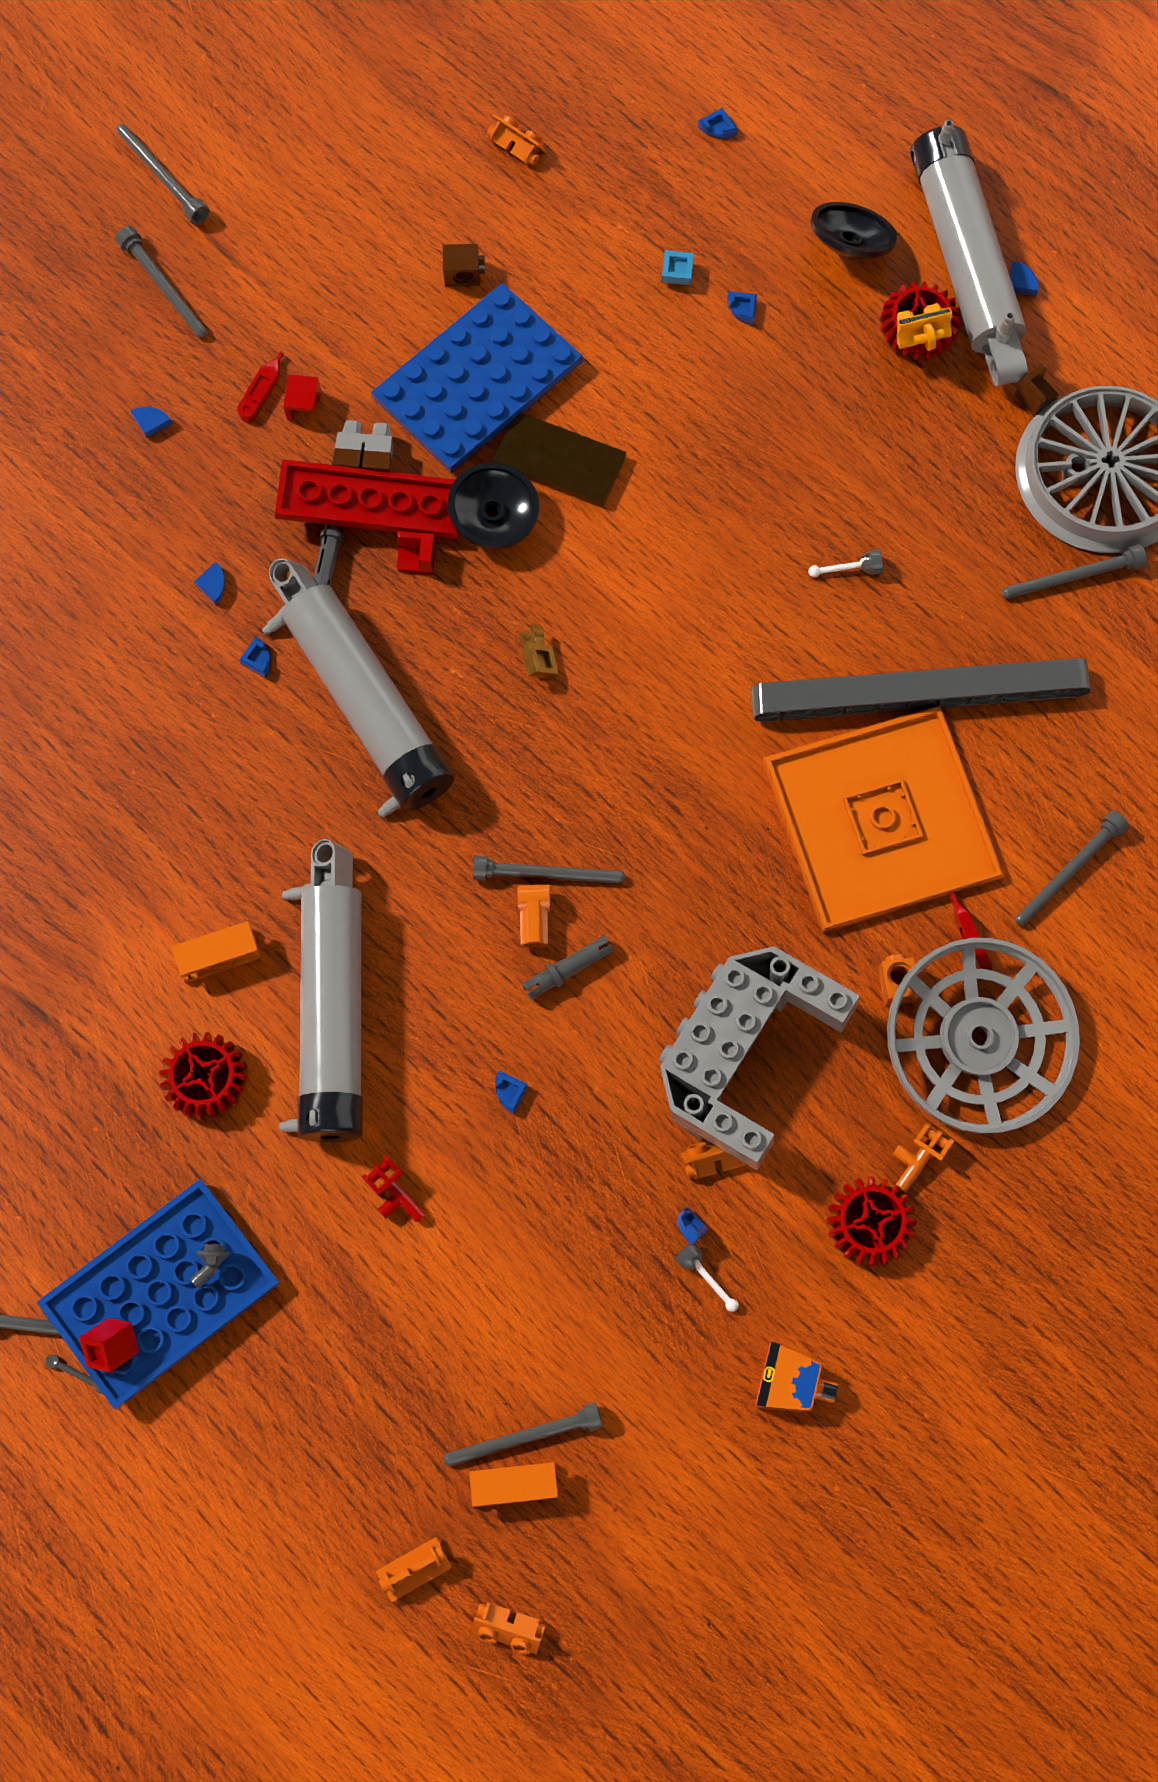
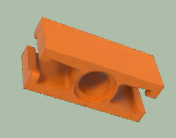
[171,921,262,983]
[469,1462,559,1507]

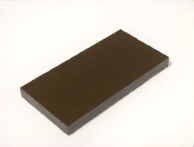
[492,413,626,507]

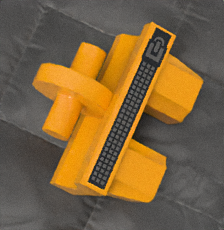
[897,303,952,351]

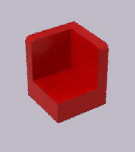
[283,374,322,420]
[396,531,436,575]
[79,1318,139,1373]

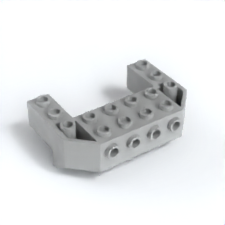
[659,946,860,1170]

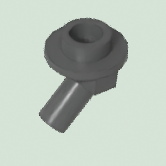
[190,1244,230,1289]

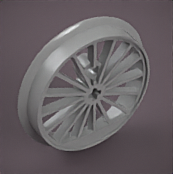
[1015,386,1158,553]

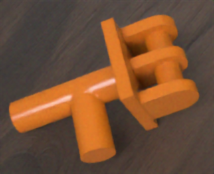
[892,1122,955,1192]

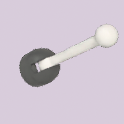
[808,549,883,578]
[674,1243,739,1312]

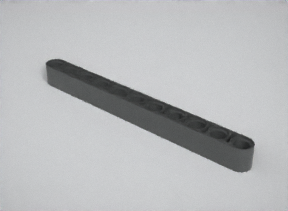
[750,658,1091,722]

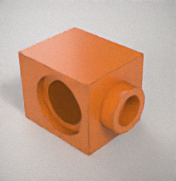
[878,954,919,1006]

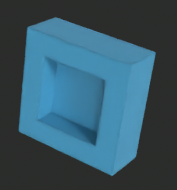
[661,250,694,285]

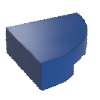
[698,108,737,139]
[1010,261,1039,296]
[727,291,757,326]
[130,407,172,438]
[194,562,225,605]
[239,636,271,679]
[495,1071,528,1115]
[677,1206,709,1245]

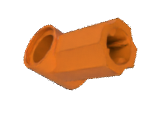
[517,885,550,949]

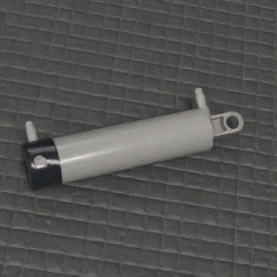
[910,120,1028,386]
[262,558,455,818]
[279,839,363,1142]

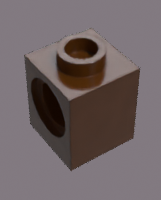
[443,244,485,286]

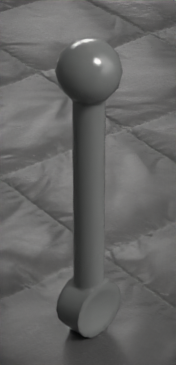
[46,1355,103,1394]

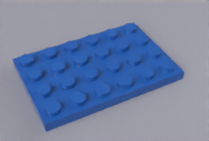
[371,283,583,473]
[37,1178,280,1410]

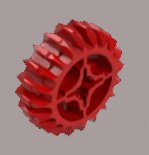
[880,281,961,361]
[159,1032,248,1120]
[826,1176,917,1267]

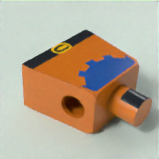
[755,1341,838,1412]

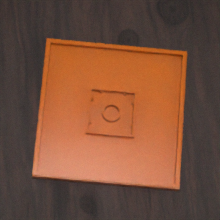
[762,705,1004,934]

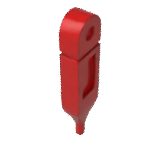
[237,351,284,423]
[949,893,992,970]

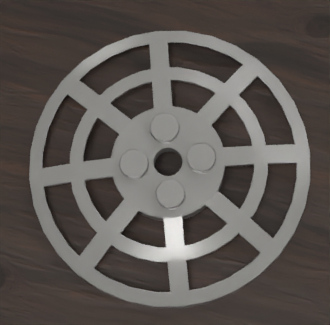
[887,938,1080,1134]

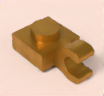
[519,625,559,680]

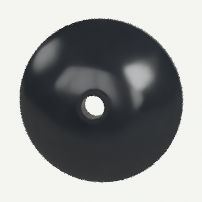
[810,202,897,259]
[447,462,539,549]

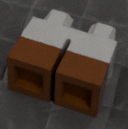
[332,420,394,472]

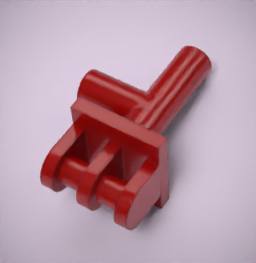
[361,1155,426,1222]

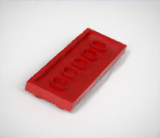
[275,459,458,540]

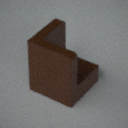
[1015,363,1059,417]

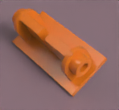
[487,114,547,165]
[680,1142,746,1180]
[376,1537,452,1603]
[471,1602,546,1655]

